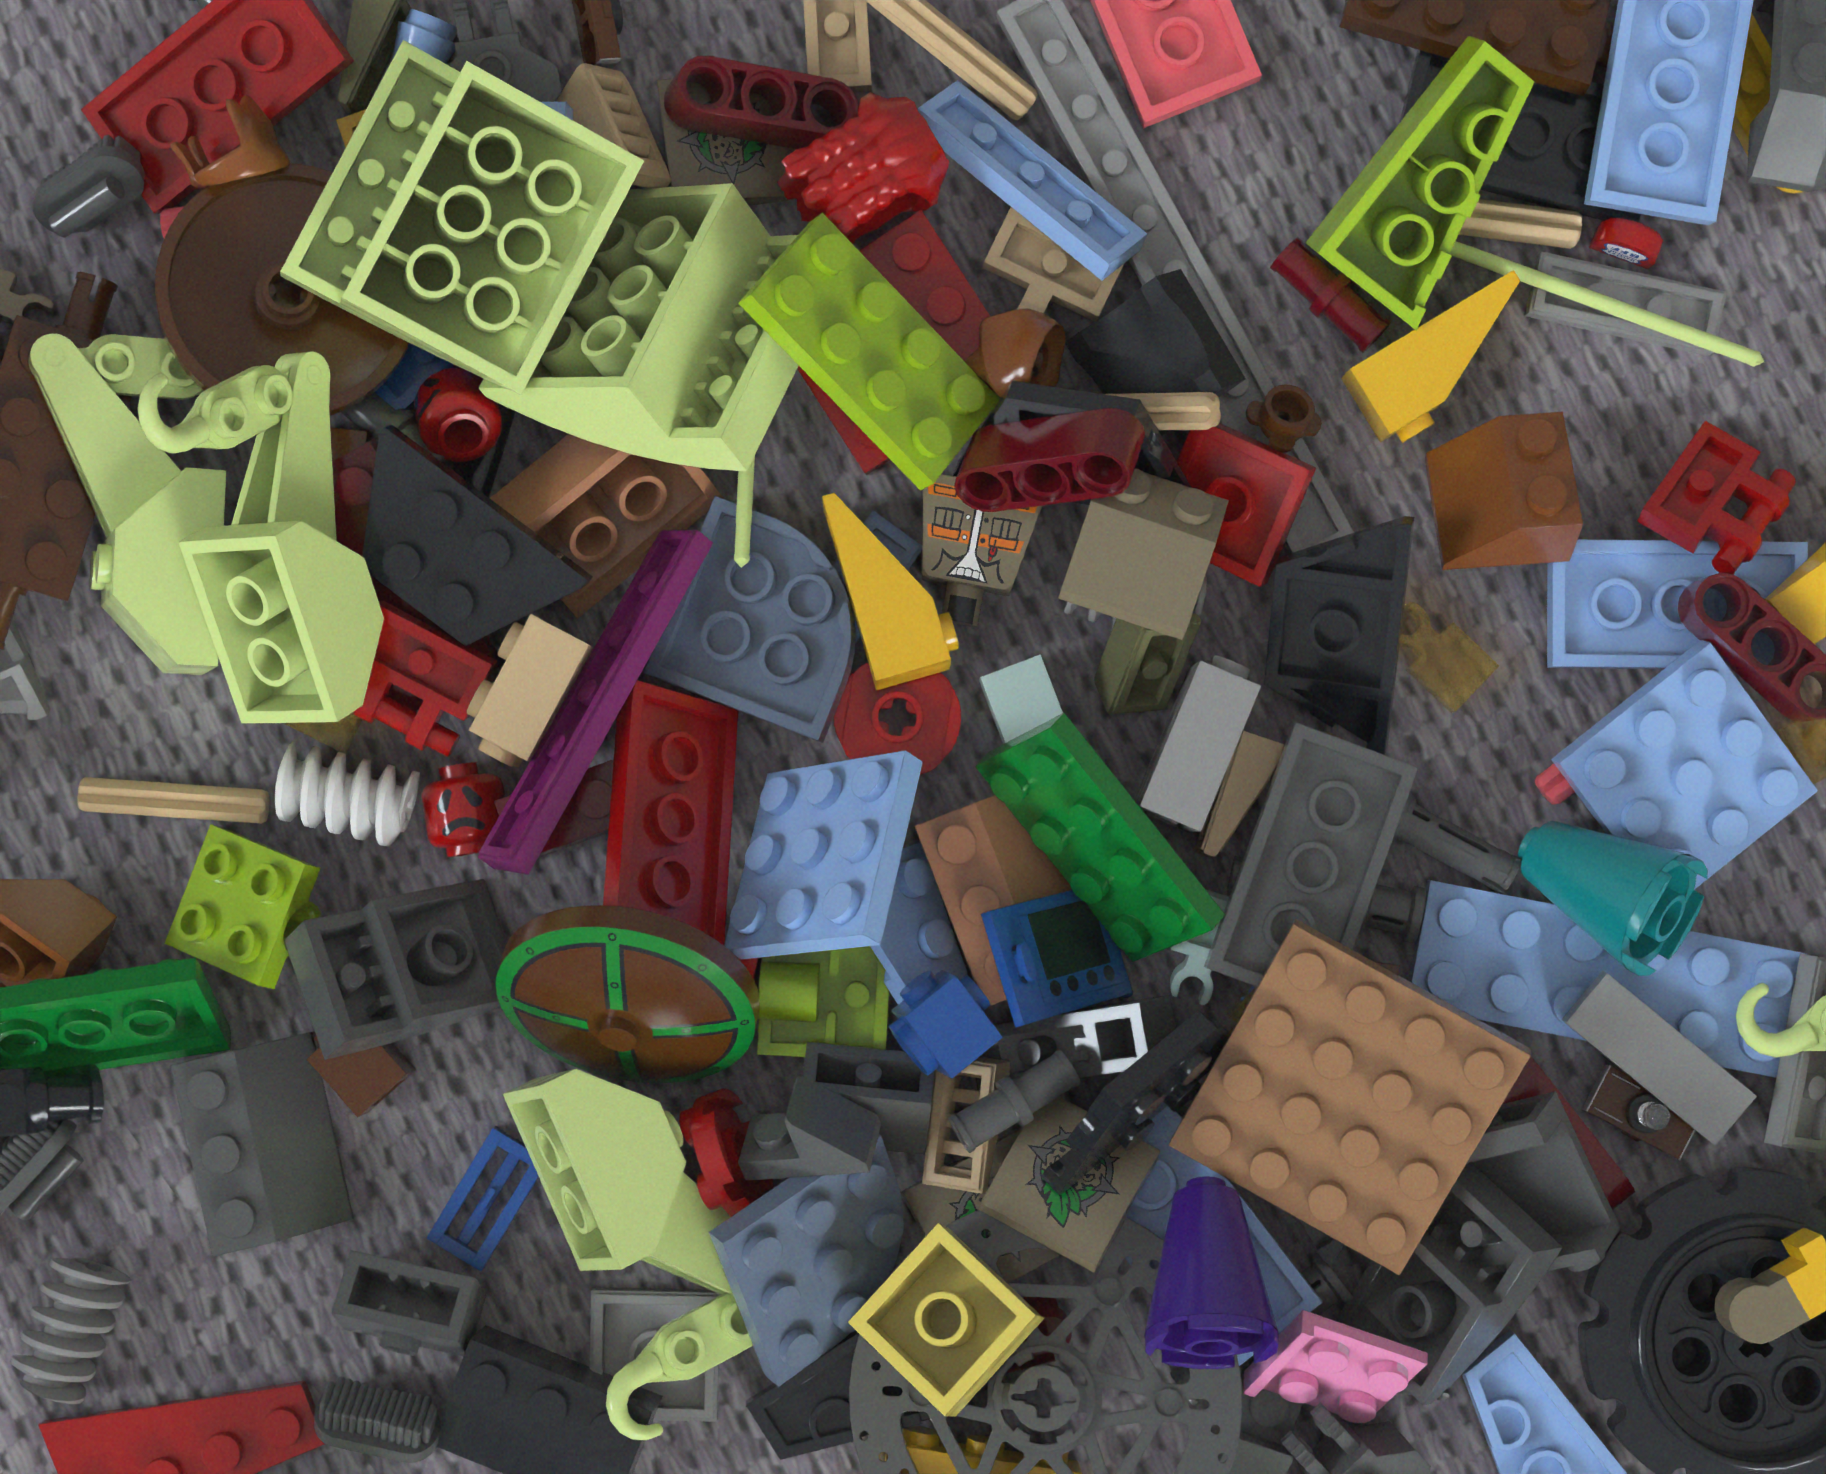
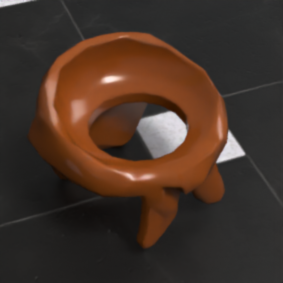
[170,95,291,189]
[965,308,1066,398]

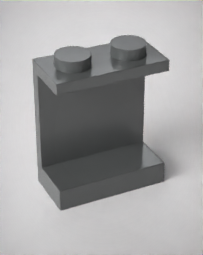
[1467,1091,1621,1272]

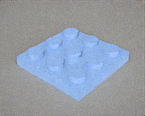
[1551,640,1818,890]
[724,750,923,960]

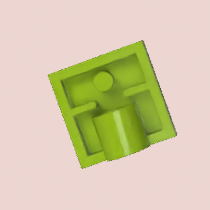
[164,824,321,989]
[757,946,889,1057]

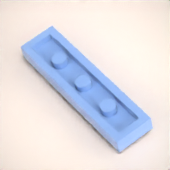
[918,80,1147,281]

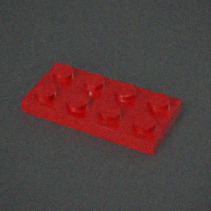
[81,0,354,214]
[603,680,738,945]

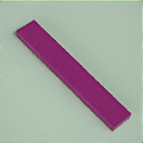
[478,530,713,875]

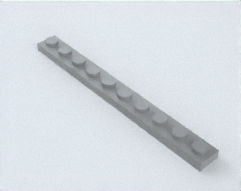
[996,0,1354,554]

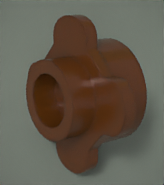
[1245,384,1322,452]

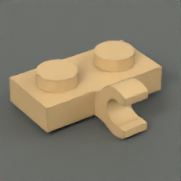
[983,207,1125,322]

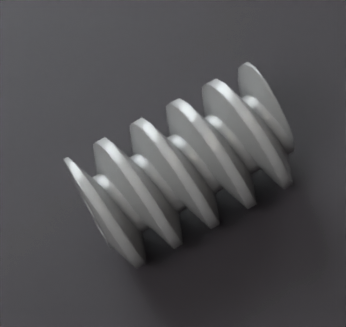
[10,1257,132,1404]

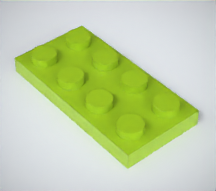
[738,213,1000,491]

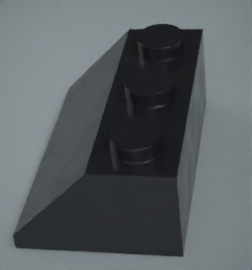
[437,1325,663,1474]

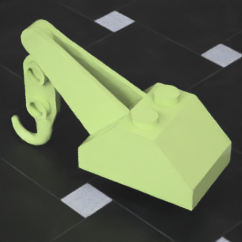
[28,333,226,675]
[138,351,384,723]
[503,1069,753,1441]

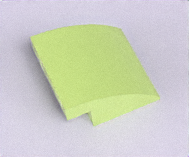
[280,40,644,395]
[479,183,799,471]

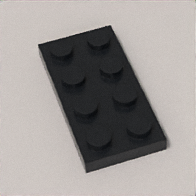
[1399,50,1641,223]

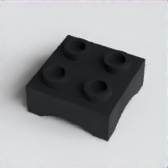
[1065,269,1246,436]

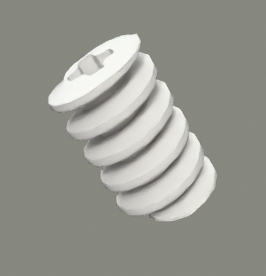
[275,741,420,847]

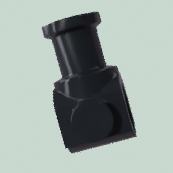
[0,1065,104,1137]

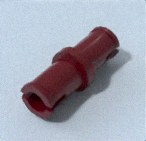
[1270,237,1391,353]

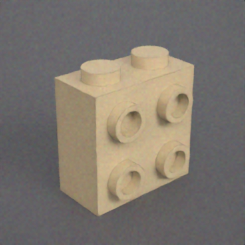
[467,614,594,768]

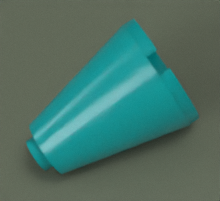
[1518,821,1708,976]

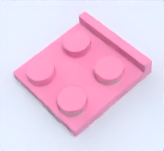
[1243,1310,1428,1423]

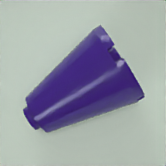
[1144,1176,1279,1369]

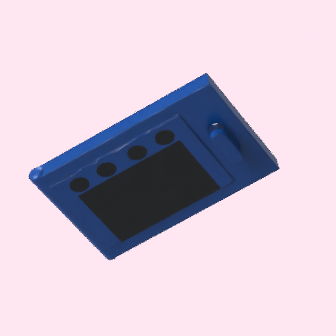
[981,890,1133,1028]

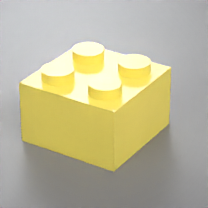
[848,1223,1044,1417]

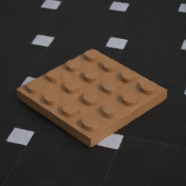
[1169,919,1531,1275]

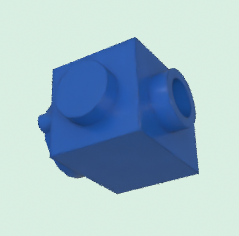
[889,970,1003,1079]

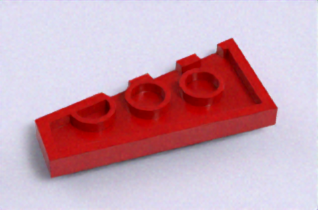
[38,1381,325,1474]

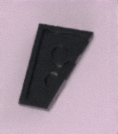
[746,1331,978,1460]

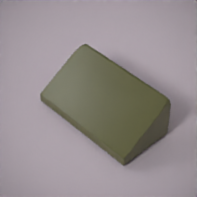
[1094,613,1201,714]

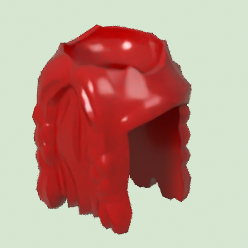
[777,92,950,244]

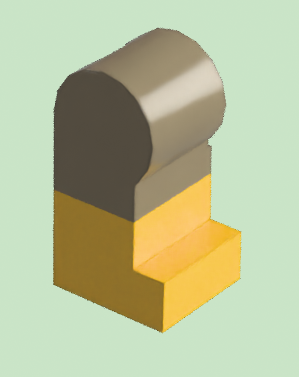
[1715,1228,1826,1344]

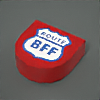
[1589,218,1663,269]

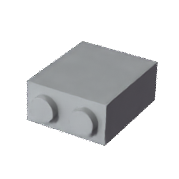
[1134,655,1261,833]

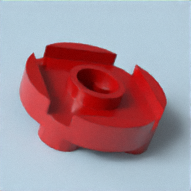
[834,663,961,776]
[679,1088,773,1217]

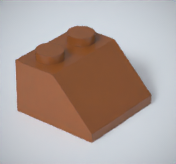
[1425,412,1583,570]

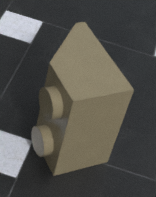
[1058,468,1229,640]

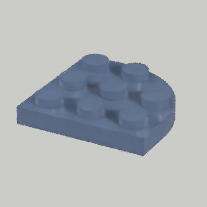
[644,496,856,743]
[709,1134,904,1387]

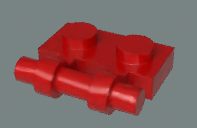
[1637,421,1796,574]
[353,600,497,757]

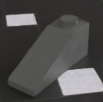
[976,995,1176,1090]

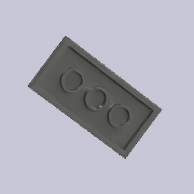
[1204,722,1419,987]

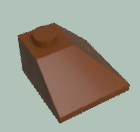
[0,879,117,987]

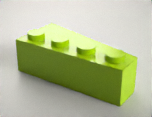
[1306,36,1535,331]

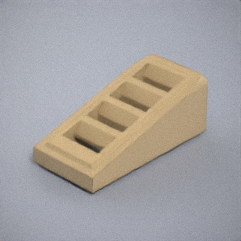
[556,63,672,188]
[1194,731,1285,857]
[922,1057,1010,1194]

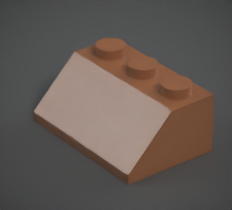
[490,434,724,619]
[914,795,1072,1006]

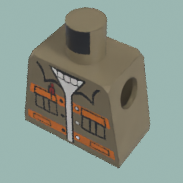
[922,474,1042,627]

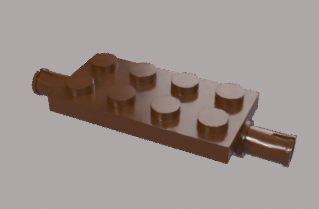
[1339,0,1613,96]
[0,272,132,650]

